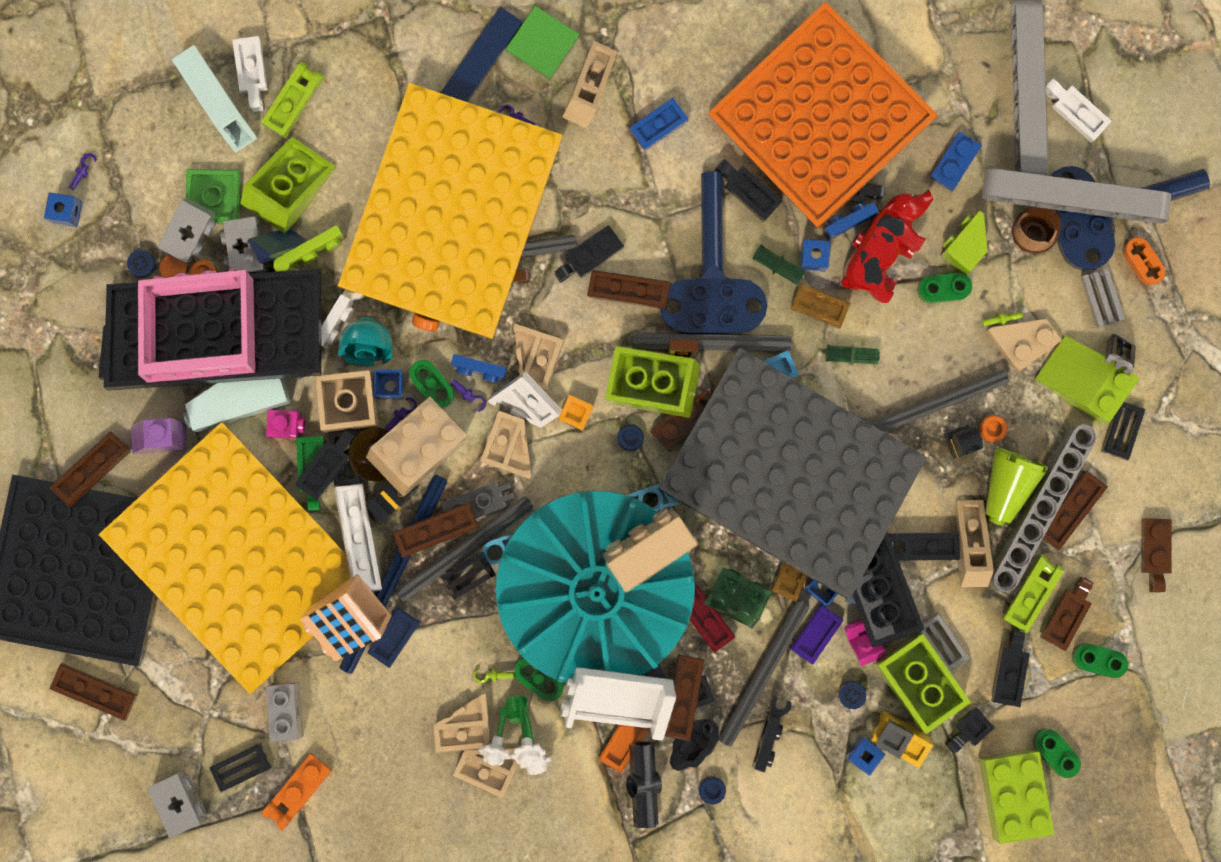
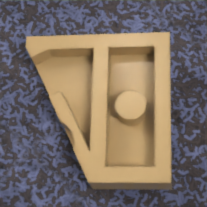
[986,319,1062,372]
[513,324,564,392]
[480,411,531,479]
[433,694,491,753]
[453,748,518,799]

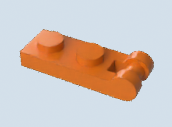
[261,753,332,831]

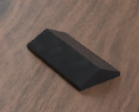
[853,532,925,648]

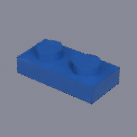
[629,98,689,151]
[930,131,982,192]
[823,202,879,241]
[451,354,507,384]

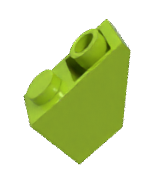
[941,211,988,275]

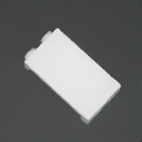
[560,667,676,740]

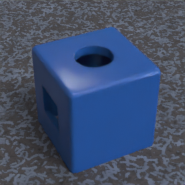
[44,192,82,227]
[799,239,831,272]
[374,370,404,399]
[804,579,838,606]
[845,735,886,776]

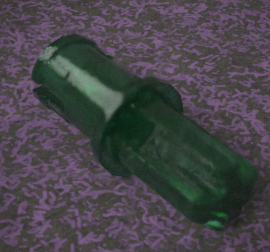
[752,244,805,284]
[825,344,880,366]

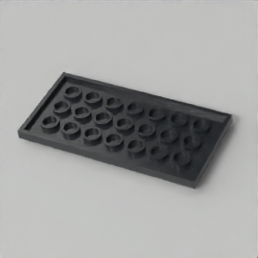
[103,269,322,391]

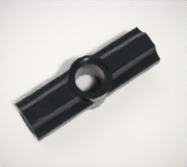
[626,741,662,829]

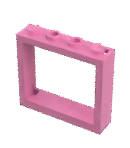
[138,268,255,383]

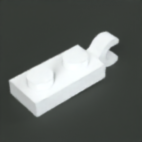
[232,36,268,113]
[1045,79,1111,143]
[321,290,365,349]

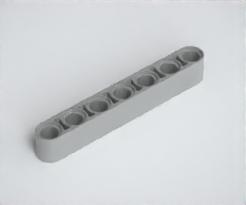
[1011,0,1048,176]
[982,169,1171,223]
[989,425,1097,592]

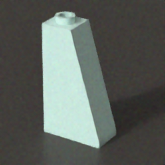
[172,45,258,153]
[184,378,291,433]

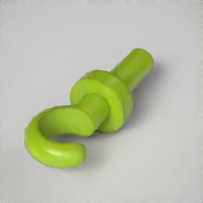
[982,312,1024,327]
[473,668,515,684]

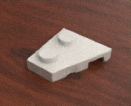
[488,371,562,428]

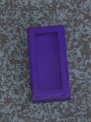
[790,604,844,665]

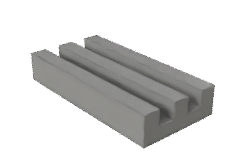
[1081,268,1125,328]
[918,612,969,671]

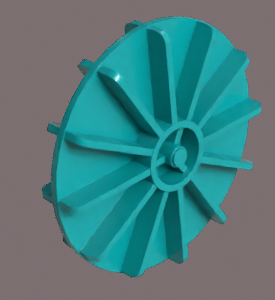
[496,490,695,683]

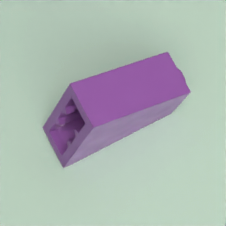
[131,418,187,454]

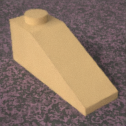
[562,41,617,128]
[955,500,994,587]

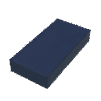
[367,607,421,668]

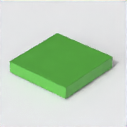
[506,6,580,80]
[185,169,242,224]

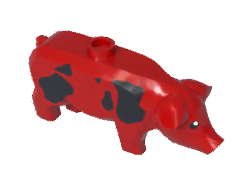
[841,189,933,303]

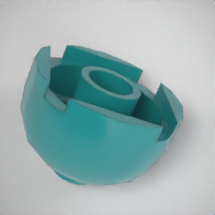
[338,317,393,367]

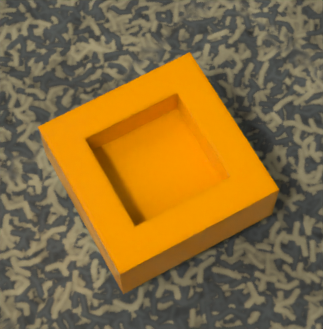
[558,395,594,431]

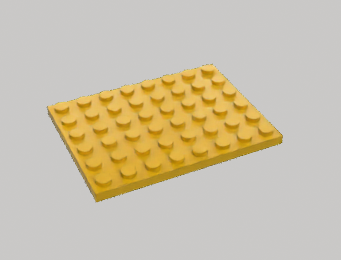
[338,83,563,340]
[99,422,350,694]

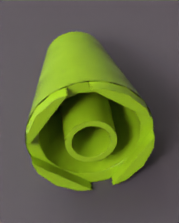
[985,448,1048,526]

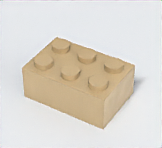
[366,397,467,497]
[603,508,698,592]

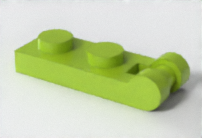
[261,62,325,138]
[273,225,346,272]
[1002,554,1065,633]

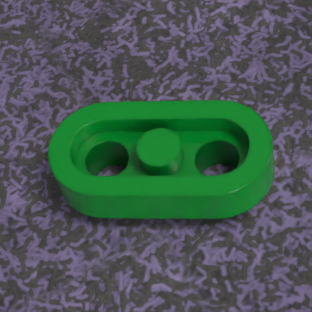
[917,273,972,304]
[409,360,454,409]
[1072,643,1128,678]
[514,658,564,702]
[1033,728,1081,778]

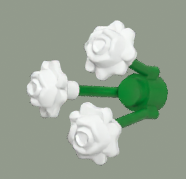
[478,696,552,775]

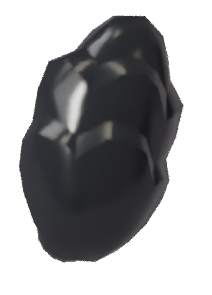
[670,719,719,771]

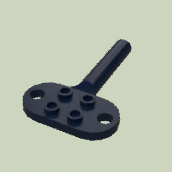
[1050,166,1210,271]
[659,171,767,334]

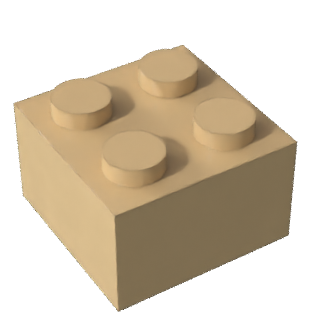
[315,370,379,433]

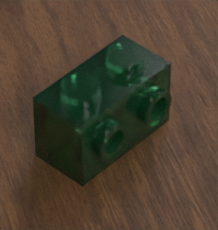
[704,567,772,629]

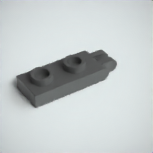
[441,481,517,519]

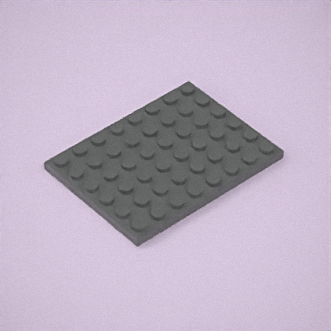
[658,348,927,600]

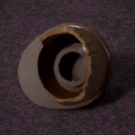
[1011,206,1061,254]

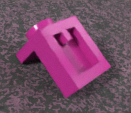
[266,410,306,439]
[844,619,886,666]

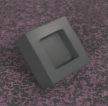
[875,719,914,759]

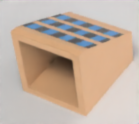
[301,574,391,662]

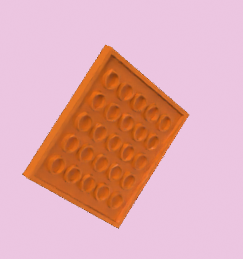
[708,1,938,229]

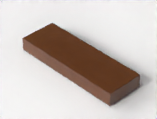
[587,270,671,310]
[667,339,698,359]
[49,431,131,508]
[1043,470,1108,551]
[392,502,480,558]
[664,654,705,741]
[49,663,138,721]

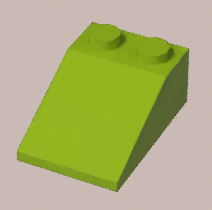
[240,137,336,234]
[1034,335,1140,425]

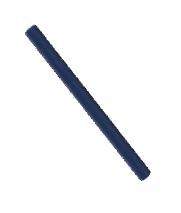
[339,475,447,674]

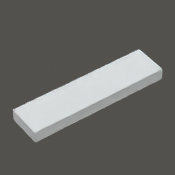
[334,483,382,592]

